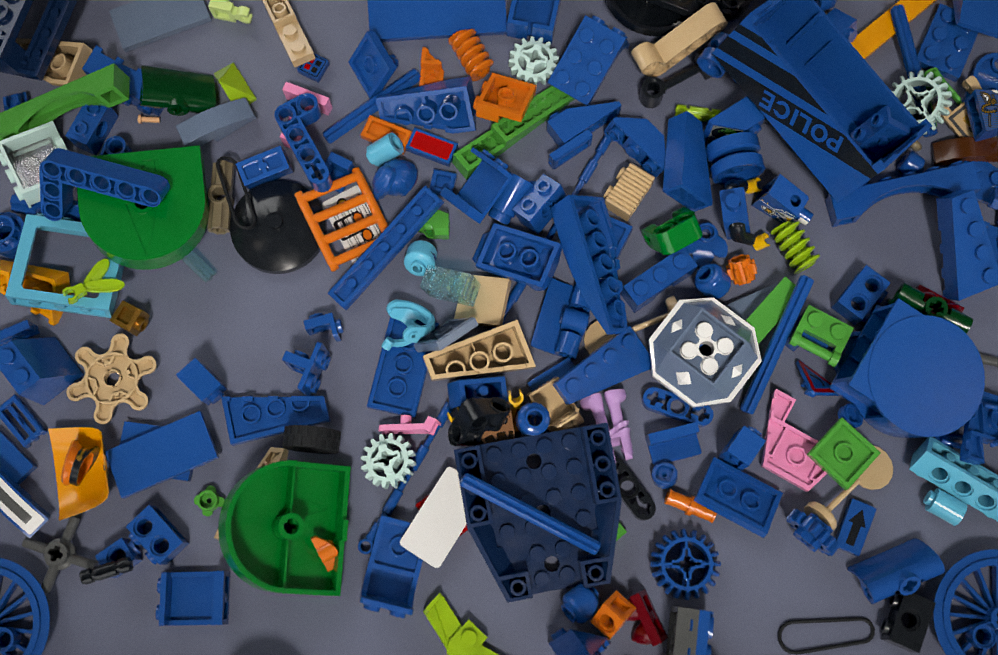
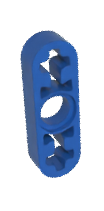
[642,387,714,427]

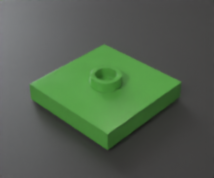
[806,417,881,490]

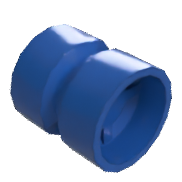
[697,32,730,78]

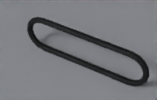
[216,156,257,230]

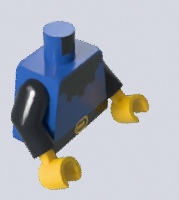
[719,178,770,251]

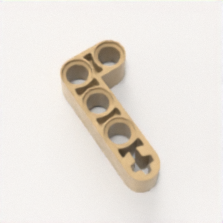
[631,2,728,77]

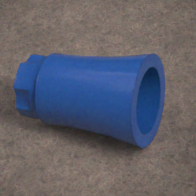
[488,171,534,226]

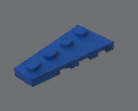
[552,326,651,405]

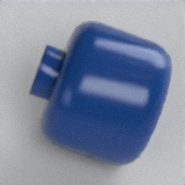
[897,151,925,174]

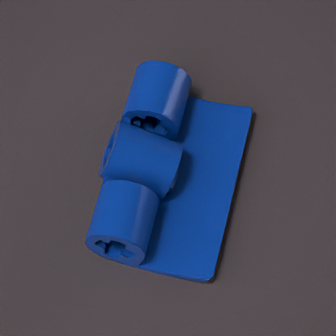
[531,278,590,360]
[847,538,945,604]

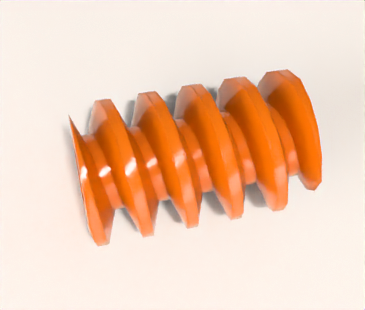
[448,29,494,82]

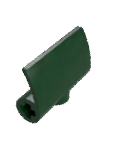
[140,65,216,116]
[887,282,973,334]

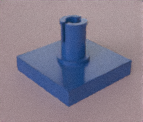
[348,31,398,99]

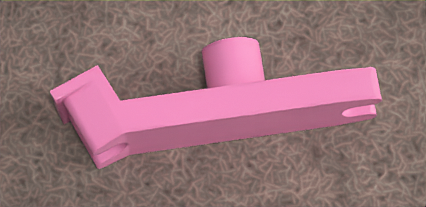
[378,415,441,436]

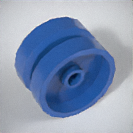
[706,132,766,185]

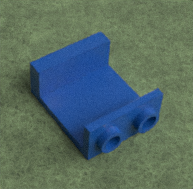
[440,147,514,224]

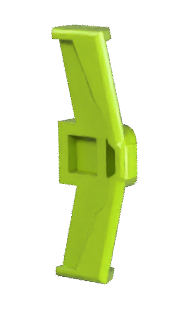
[423,592,499,655]

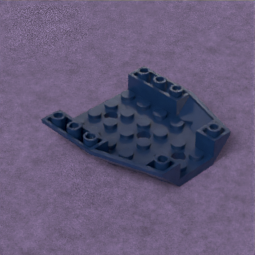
[454,422,622,603]

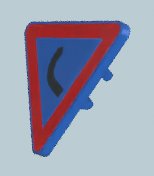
[796,360,840,398]

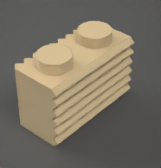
[603,163,655,221]

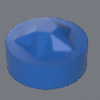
[838,403,863,429]
[652,462,678,489]

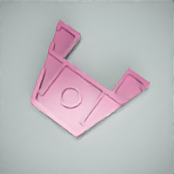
[761,389,827,492]

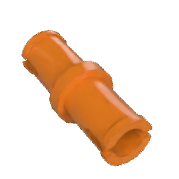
[664,489,717,523]

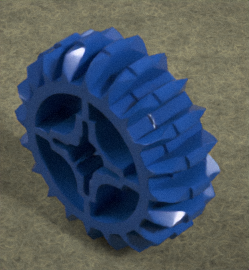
[650,529,721,600]

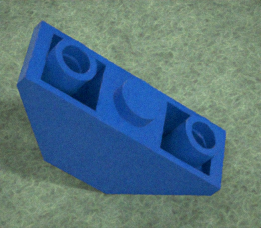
[605,117,666,178]

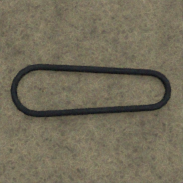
[778,617,875,655]

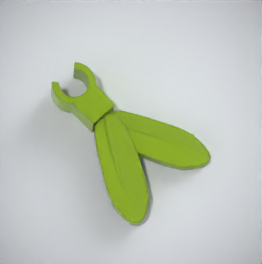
[62,259,125,304]

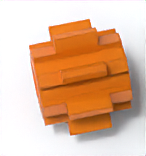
[726,254,757,285]

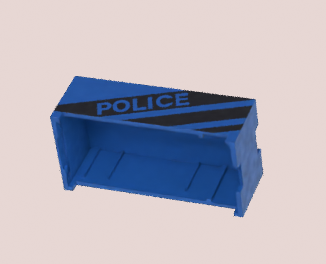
[712,0,932,203]

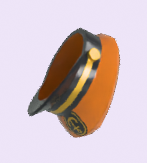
[61,440,100,486]

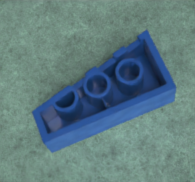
[936,190,998,301]

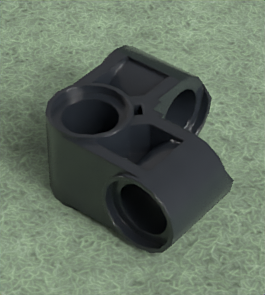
[448,397,511,446]

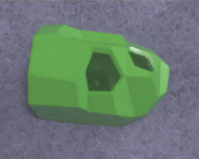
[418,210,450,239]

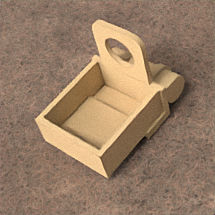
[526,376,584,432]

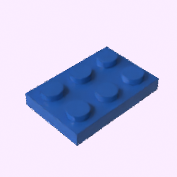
[917,3,979,82]
[693,457,783,538]

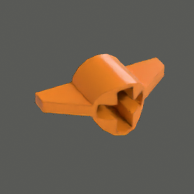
[311,536,338,572]

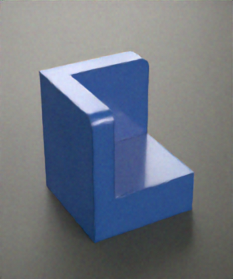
[318,152,354,193]

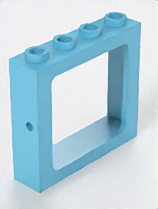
[5,213,124,318]

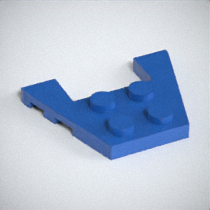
[960,391,998,465]

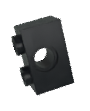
[880,590,936,653]

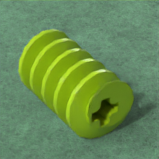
[770,221,820,275]

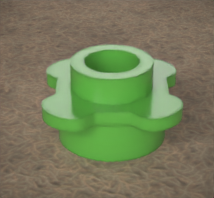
[194,486,225,516]

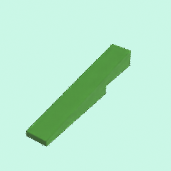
[452,86,575,180]
[745,276,796,344]

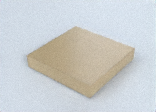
[454,274,512,327]

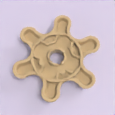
[66,333,157,424]

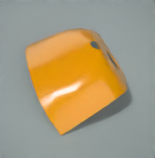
[48,427,109,521]

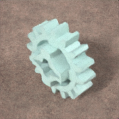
[509,36,559,87]
[361,433,417,489]

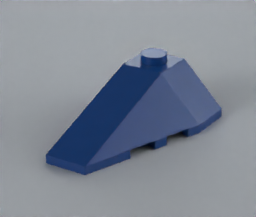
[548,627,611,655]

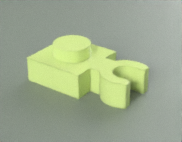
[208,0,253,24]

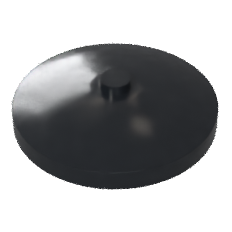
[605,0,688,36]
[230,180,327,274]

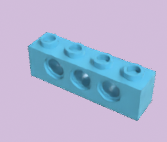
[909,437,998,522]

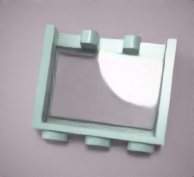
[0,121,75,208]

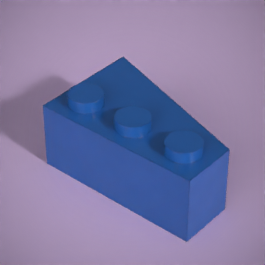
[82,45,164,116]

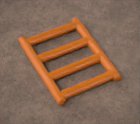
[294,167,389,272]

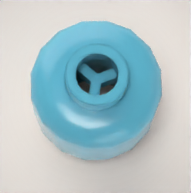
[404,240,438,276]

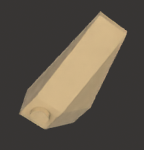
[15,38,93,86]

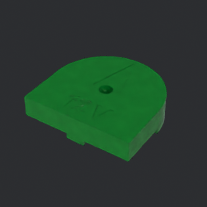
[77,145,209,270]
[218,460,351,596]

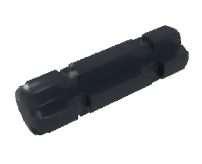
[79,557,134,585]

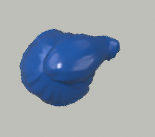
[372,158,418,200]

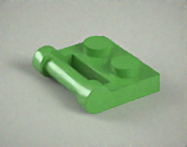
[788,305,854,367]

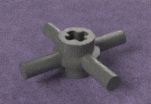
[22,516,99,593]

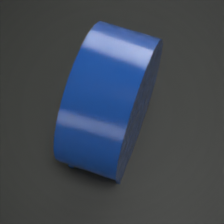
[829,298,985,438]

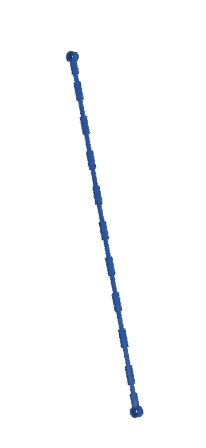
[358,130,613,555]

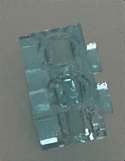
[420,265,481,307]

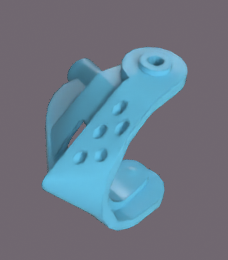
[381,299,435,351]

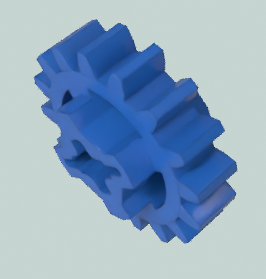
[786,509,840,556]

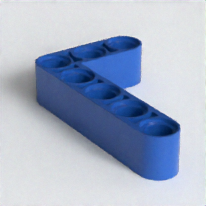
[39,148,170,221]

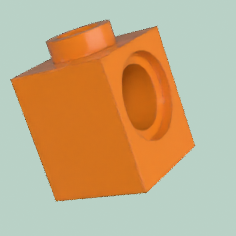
[590,590,636,640]

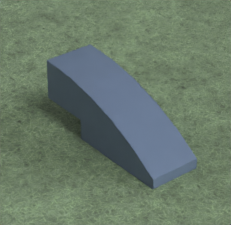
[176,98,256,147]

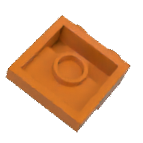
[473,73,537,123]

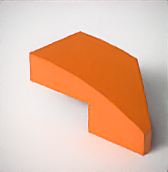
[419,47,444,86]

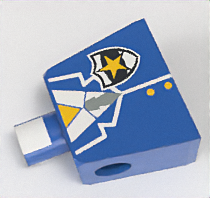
[752,174,814,225]

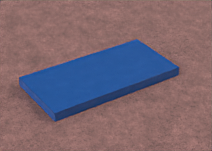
[368,0,507,42]

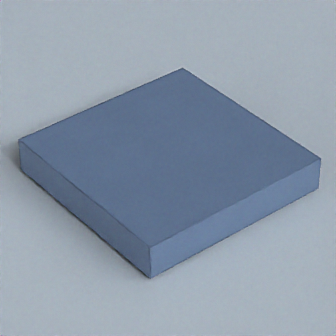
[413,317,478,352]

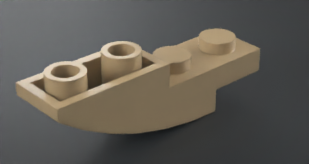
[262,0,316,68]

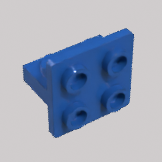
[282,342,331,396]

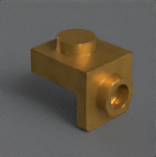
[109,300,150,336]

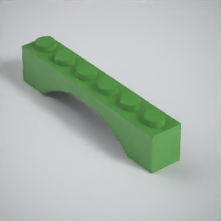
[0,63,130,141]

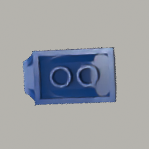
[472,223,562,291]

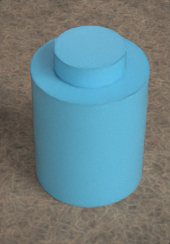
[366,132,404,167]
[923,488,968,526]

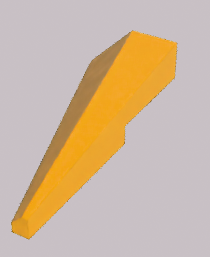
[0,259,71,326]

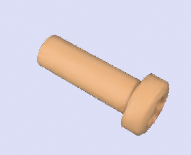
[138,114,160,124]

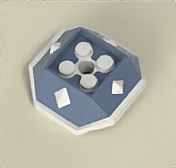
[648,298,762,408]

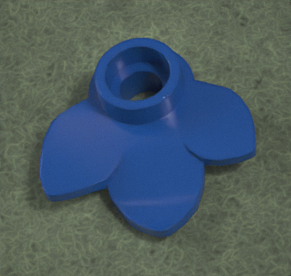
[684,222,728,268]

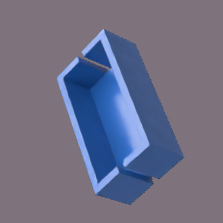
[507,0,561,45]

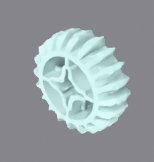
[892,70,952,135]

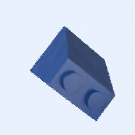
[0,337,84,405]

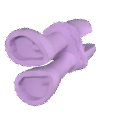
[579,389,633,463]

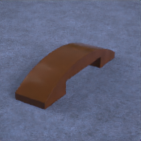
[931,137,998,166]

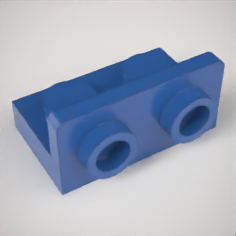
[851,106,911,161]

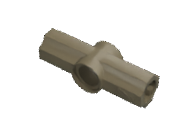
[207,160,235,235]

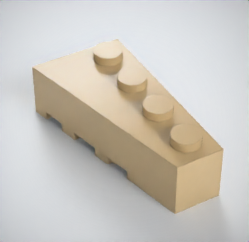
[423,320,536,381]

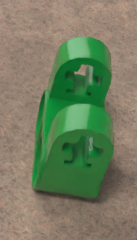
[641,207,703,255]

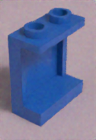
[156,571,230,626]

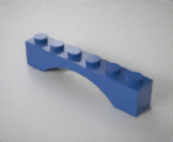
[825,161,982,227]

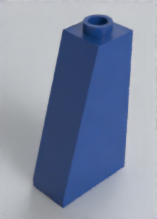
[663,111,713,212]

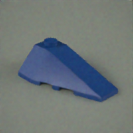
[375,76,476,133]

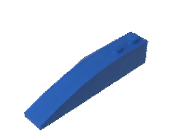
[550,195,628,335]

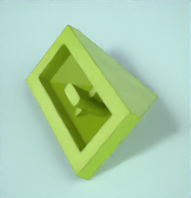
[213,63,257,104]

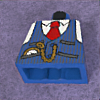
[964,89,998,142]

